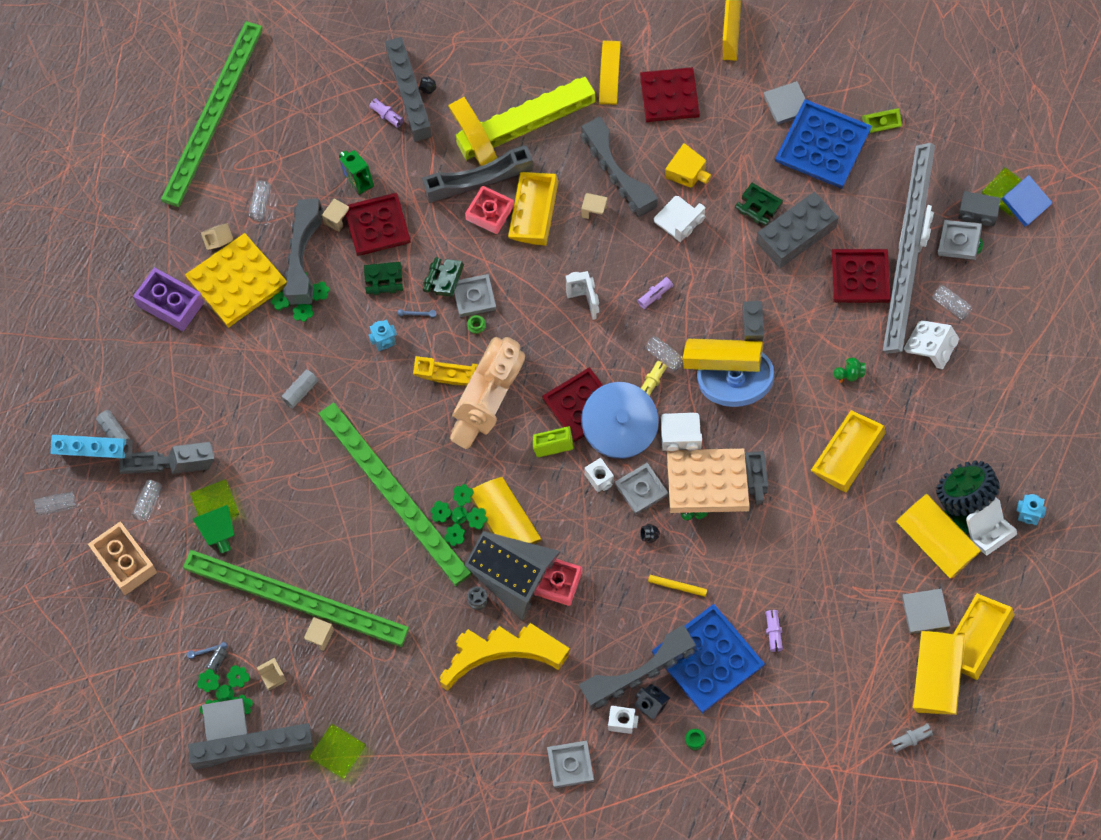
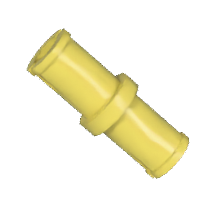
[641,361,667,396]

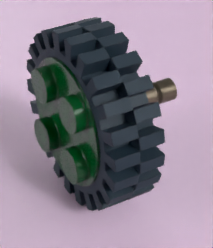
[936,460,1000,516]

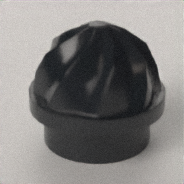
[418,76,436,94]
[640,524,660,543]

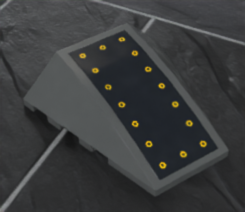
[464,531,560,621]

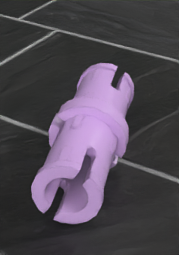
[369,98,404,128]
[637,277,673,309]
[765,610,783,652]

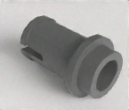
[206,646,228,673]

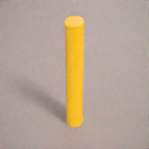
[648,575,707,597]

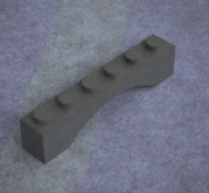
[385,37,432,142]
[580,116,658,217]
[422,145,533,203]
[284,199,323,305]
[579,625,697,709]
[188,723,314,770]

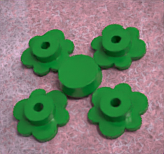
[271,272,330,322]
[431,484,488,546]
[197,665,253,718]

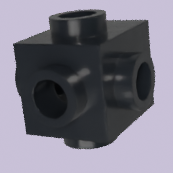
[634,684,670,720]

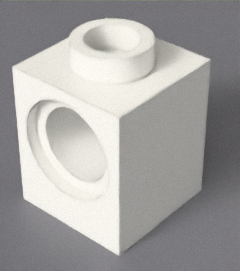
[585,458,614,493]
[608,706,638,734]

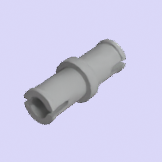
[891,724,933,753]

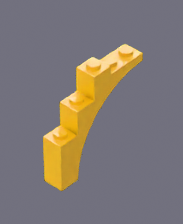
[440,623,570,691]

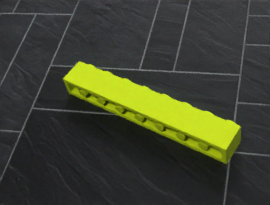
[456,77,595,160]

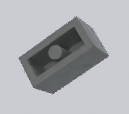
[958,191,1001,226]
[742,301,764,341]
[168,442,214,474]

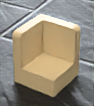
[581,193,607,219]
[322,199,349,232]
[201,223,233,250]
[304,617,334,651]
[257,658,286,691]

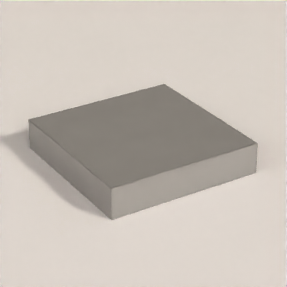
[763,81,805,125]
[938,220,982,260]
[454,274,496,317]
[615,463,668,515]
[902,589,950,634]
[202,698,248,741]
[547,741,594,788]

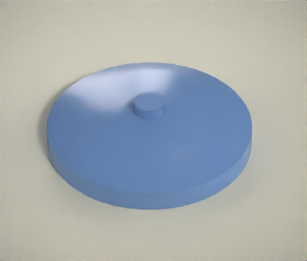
[697,352,774,407]
[581,382,658,459]

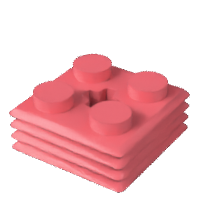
[465,186,514,234]
[534,559,582,606]

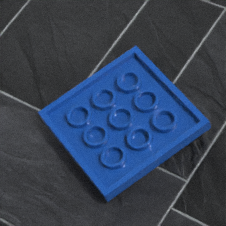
[775,99,872,189]
[652,604,765,714]

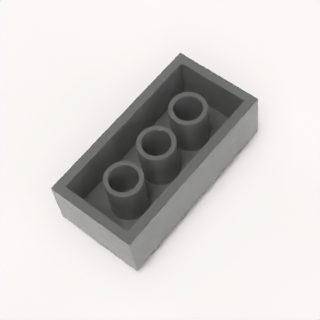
[756,191,839,268]

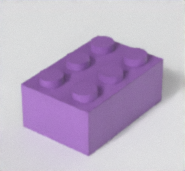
[133,267,204,331]

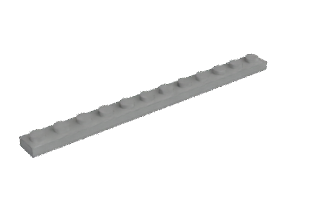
[883,143,935,354]

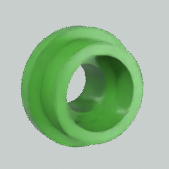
[467,315,486,334]

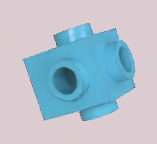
[368,320,397,351]
[1016,494,1046,525]

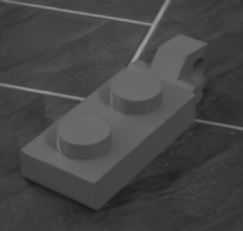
[119,451,171,474]
[745,451,768,505]

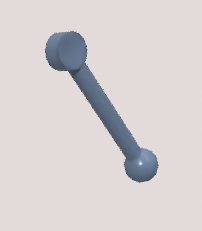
[397,309,436,318]
[187,642,228,659]

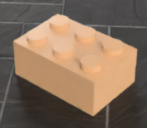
[88,521,157,596]

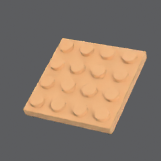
[667,449,749,513]

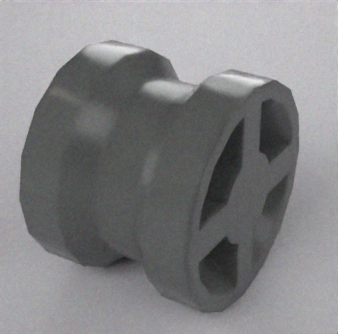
[467,587,488,610]

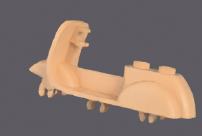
[450,337,525,449]

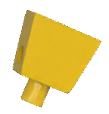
[665,143,711,188]

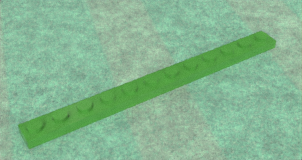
[161,21,263,207]
[318,402,471,587]
[183,550,409,647]

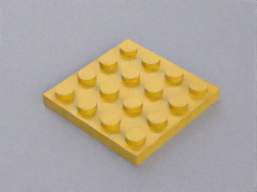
[185,233,287,328]

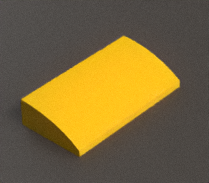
[723,0,741,61]
[508,172,559,246]
[683,339,763,372]
[811,410,886,493]
[471,477,541,544]
[896,494,982,578]
[953,593,1014,680]
[913,631,965,715]

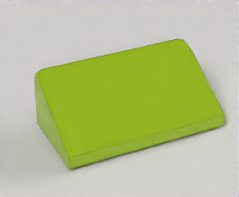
[862,108,902,133]
[533,426,573,457]

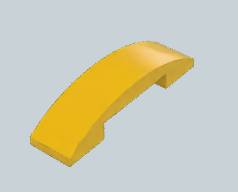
[599,41,621,105]
[448,97,497,166]
[413,356,478,386]

